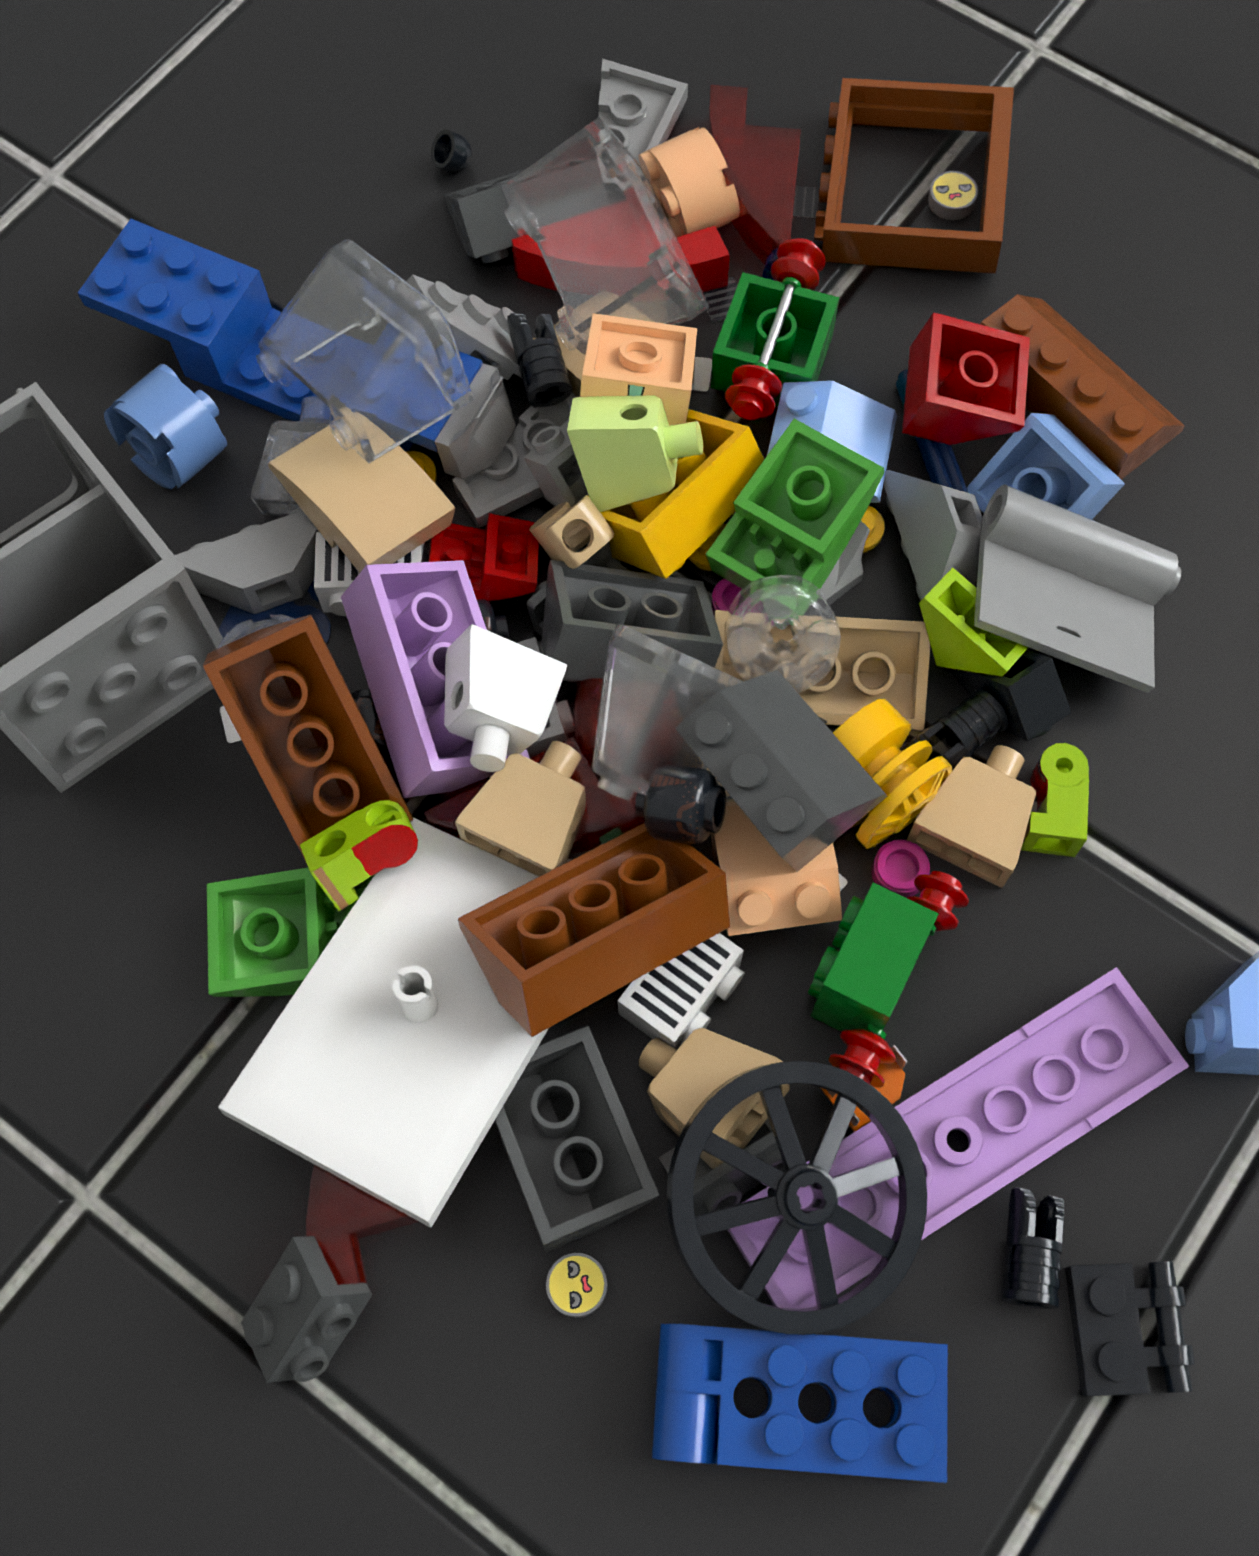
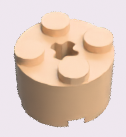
[638,127,740,240]

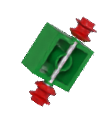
[711,238,839,420]
[807,871,969,1087]

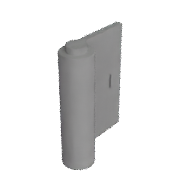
[974,485,1181,693]

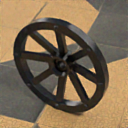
[667,1061,927,1335]

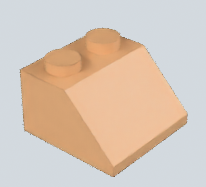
[711,802,842,936]

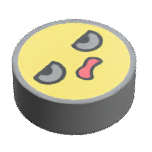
[928,171,978,220]
[546,1253,608,1318]

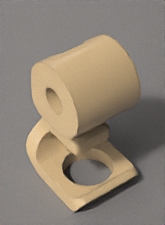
[529,495,615,569]

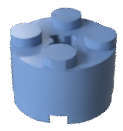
[104,364,228,490]

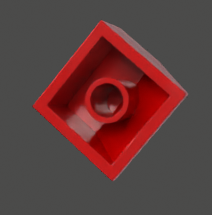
[902,312,1030,445]

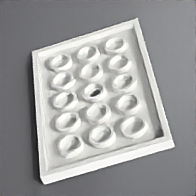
[218,817,549,1228]

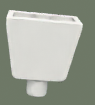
[444,624,567,772]

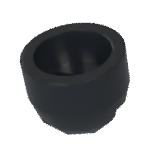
[431,130,472,172]

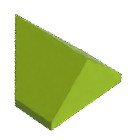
[919,567,1028,677]

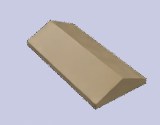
[710,610,930,730]

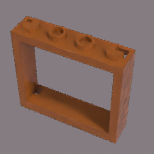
[814,78,1014,274]

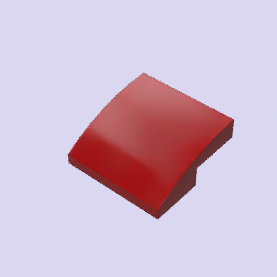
[428,513,539,601]

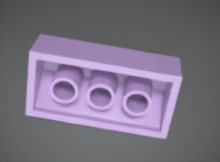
[341,560,530,798]

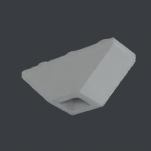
[883,470,983,600]
[174,508,319,614]

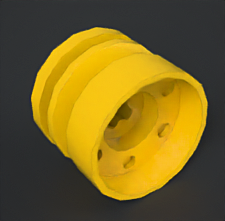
[833,699,952,849]

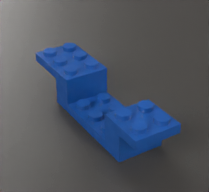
[78,219,483,452]

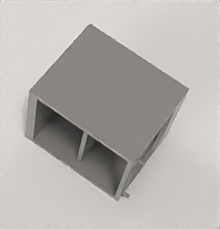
[0,382,227,793]

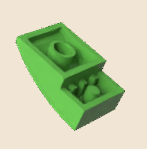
[706,419,885,615]
[207,867,375,997]

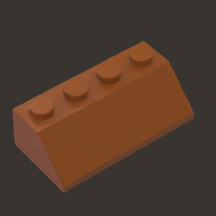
[980,294,1185,480]
[203,614,413,861]
[458,823,730,1037]

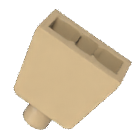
[455,741,586,877]
[907,745,1036,888]
[639,1028,790,1169]

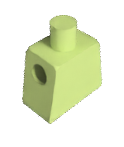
[567,395,703,512]

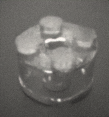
[726,575,841,693]

